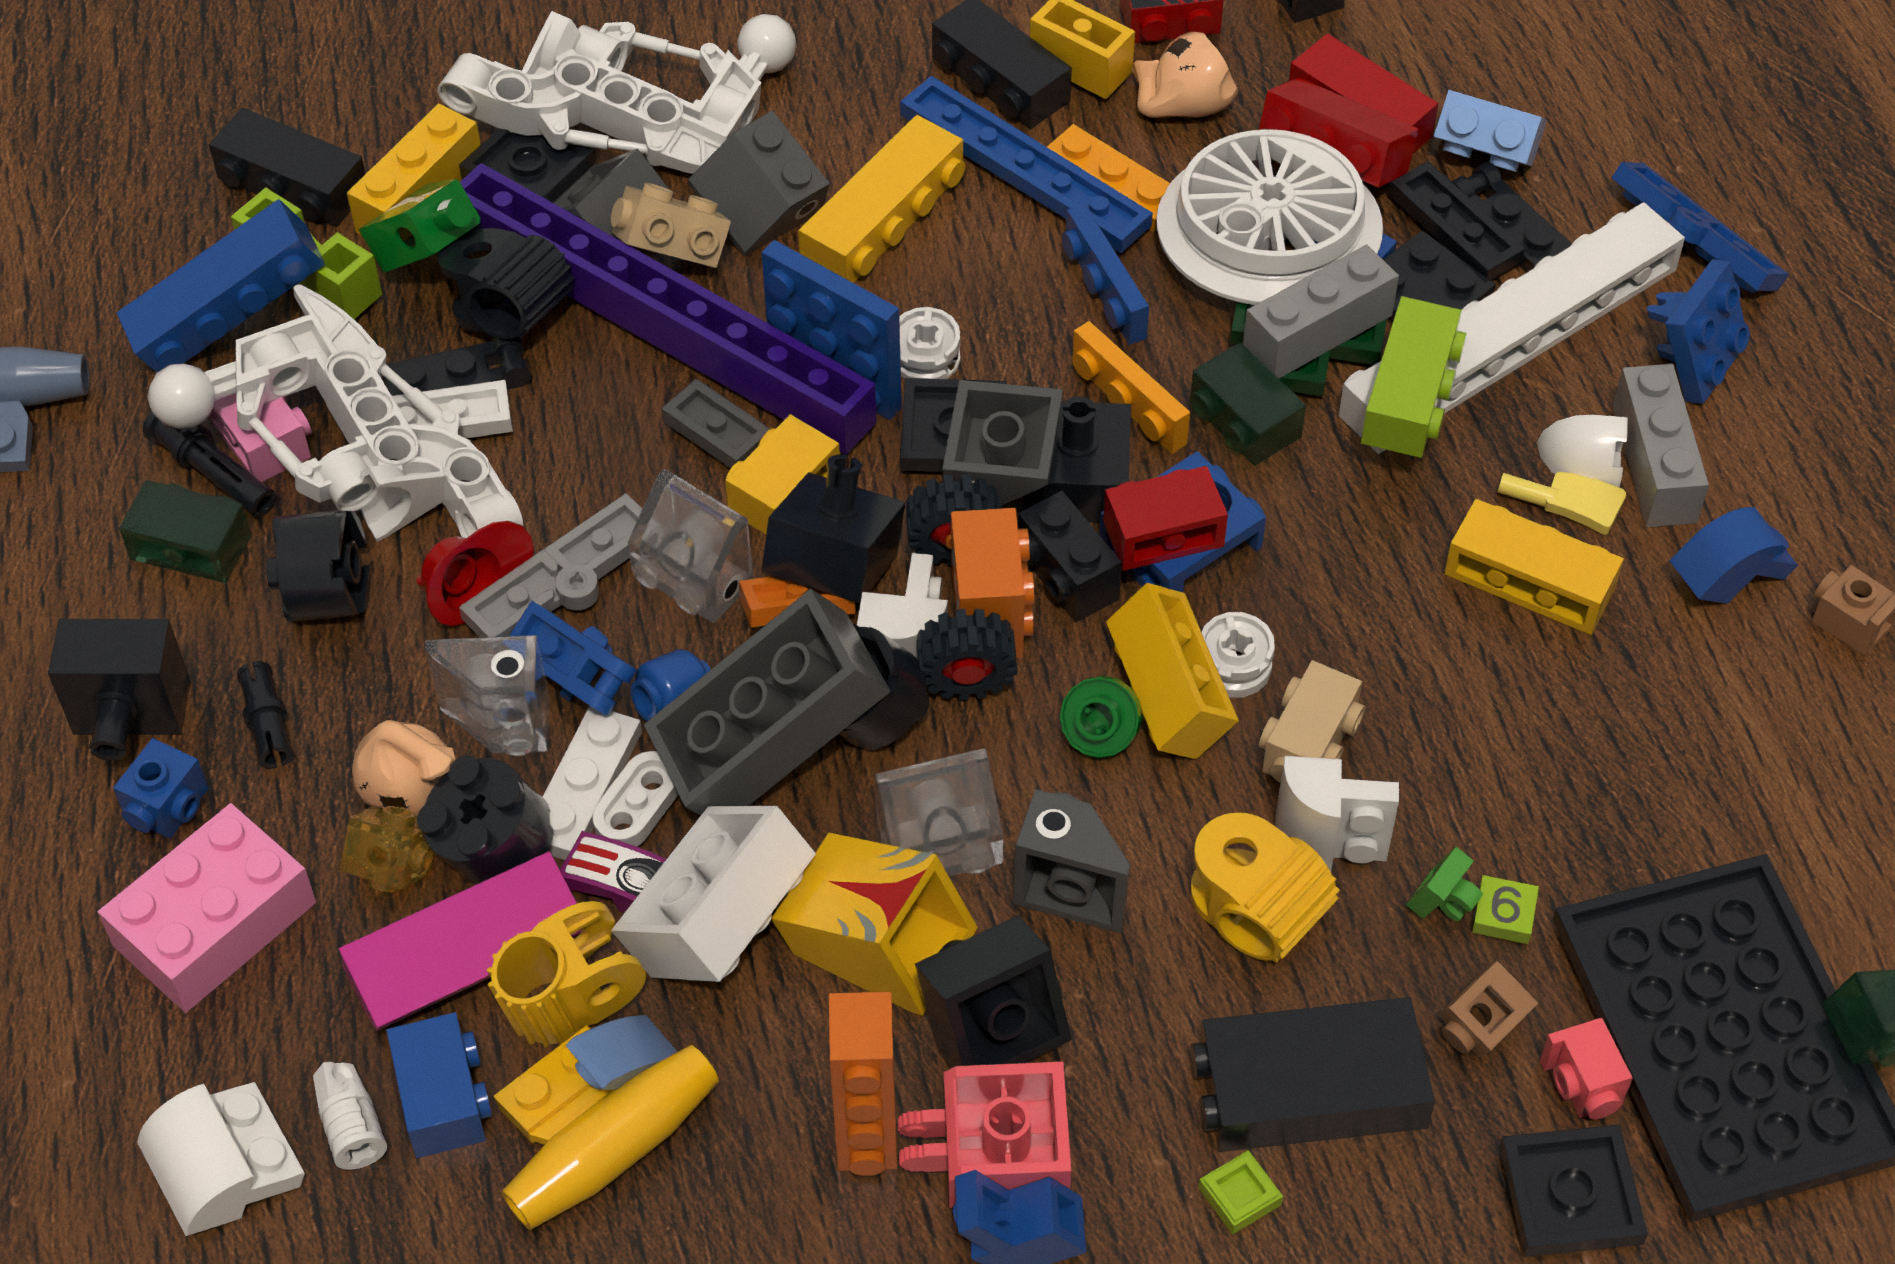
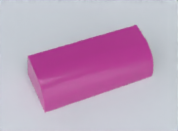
[338,851,583,1031]

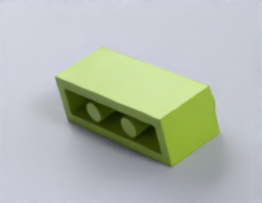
[1361,296,1467,458]

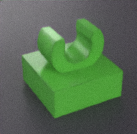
[1405,847,1483,922]

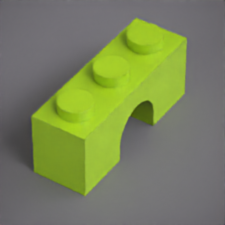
[231,188,382,319]

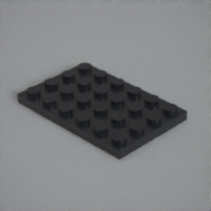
[1553,854,1895,1222]

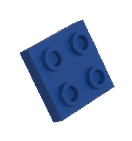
[1647,259,1750,404]

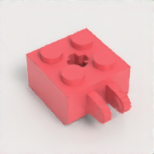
[898,1062,1071,1208]

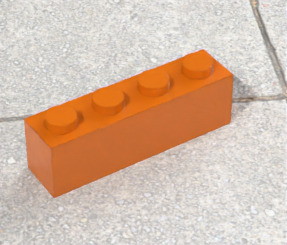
[829,992,897,1176]

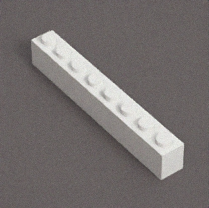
[1339,202,1685,454]

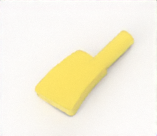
[1497,472,1626,535]

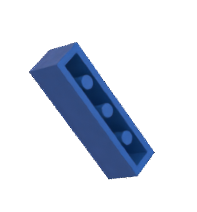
[116,199,325,372]

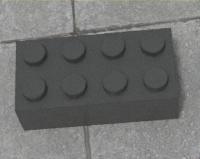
[644,588,891,815]

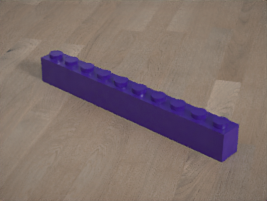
[460,163,877,455]

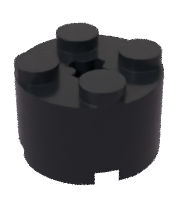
[266,510,370,622]
[837,624,930,751]
[417,755,553,885]

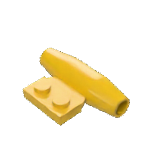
[493,1025,719,1230]

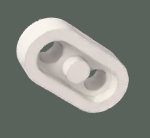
[593,751,678,847]

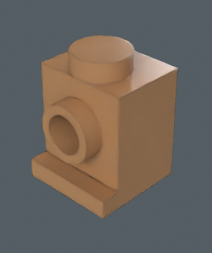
[1812,565,1895,657]
[1438,961,1538,1057]

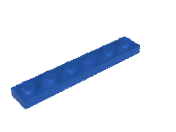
[900,76,1153,253]

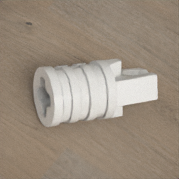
[313,1062,387,1170]

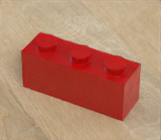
[1289,33,1439,153]
[1259,77,1419,187]

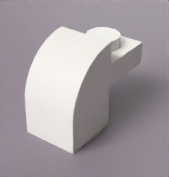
[857,553,948,659]

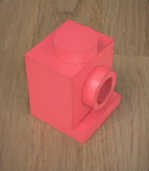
[1539,1018,1633,1120]

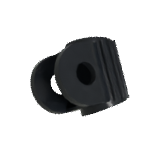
[438,228,575,341]

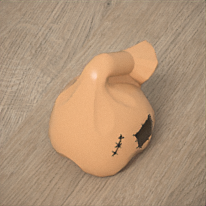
[1132,32,1238,118]
[352,720,456,819]

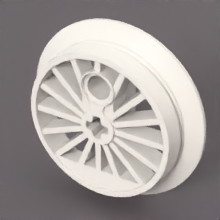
[1157,130,1383,305]

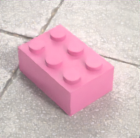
[97,803,316,1014]

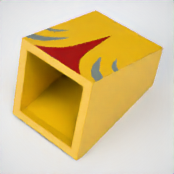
[771,833,978,1016]

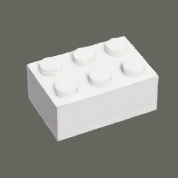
[611,806,816,982]

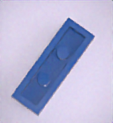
[1062,204,1149,345]

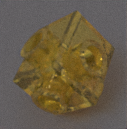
[339,806,435,892]

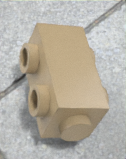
[611,183,731,268]
[1259,660,1366,783]

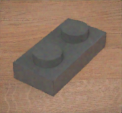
[661,378,770,468]

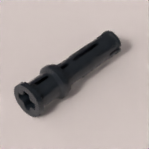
[142,411,277,518]

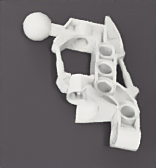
[437,11,797,174]
[147,284,523,542]

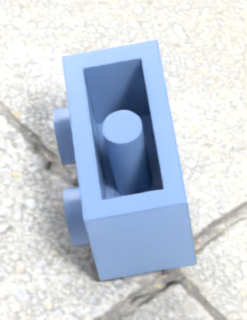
[1434,90,1547,172]

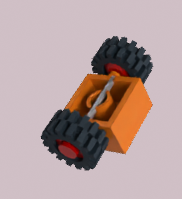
[905,474,1034,700]

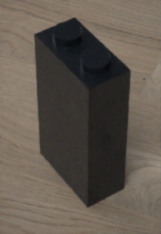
[1191,997,1435,1152]

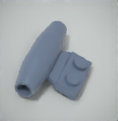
[0,346,90,472]

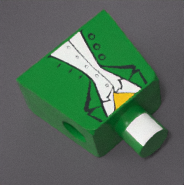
[358,178,480,272]

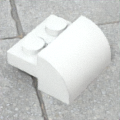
[1275,756,1399,871]
[137,1082,305,1236]

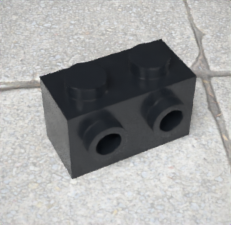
[1018,491,1122,623]

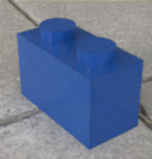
[386,1012,492,1159]

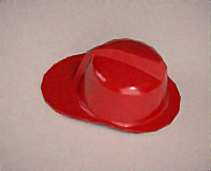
[416,521,534,626]

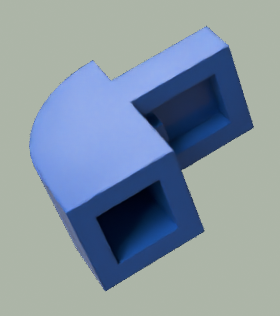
[1669,507,1798,604]
[953,1170,1086,1264]

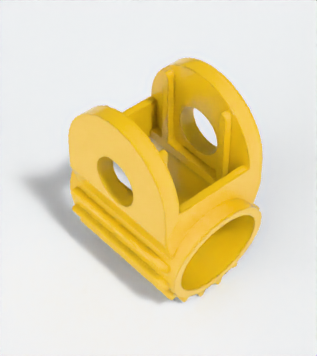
[1191,813,1340,963]
[487,901,646,1048]

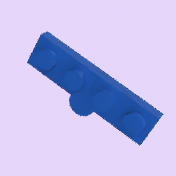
[1612,162,1789,293]

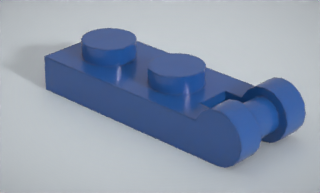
[503,600,637,716]

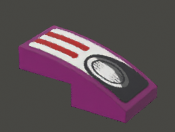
[560,831,667,913]

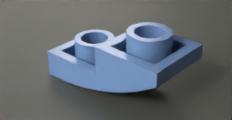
[566,1015,677,1090]

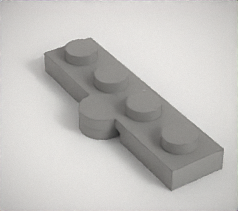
[459,493,661,651]

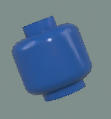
[631,649,711,721]

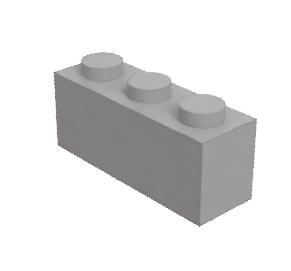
[1242,244,1399,382]
[1612,364,1709,527]

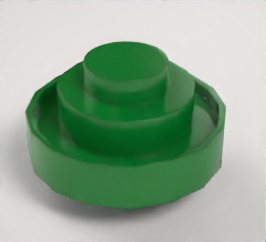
[1060,675,1143,758]

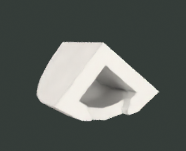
[1537,415,1628,487]

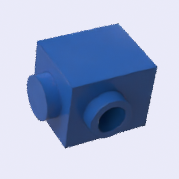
[113,738,209,839]

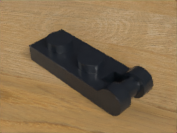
[1451,162,1572,273]
[384,336,531,396]

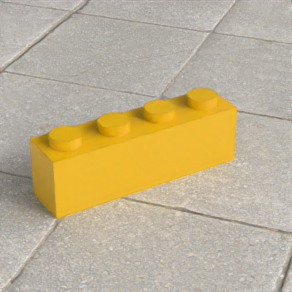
[798,115,965,283]

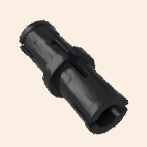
[237,661,294,768]

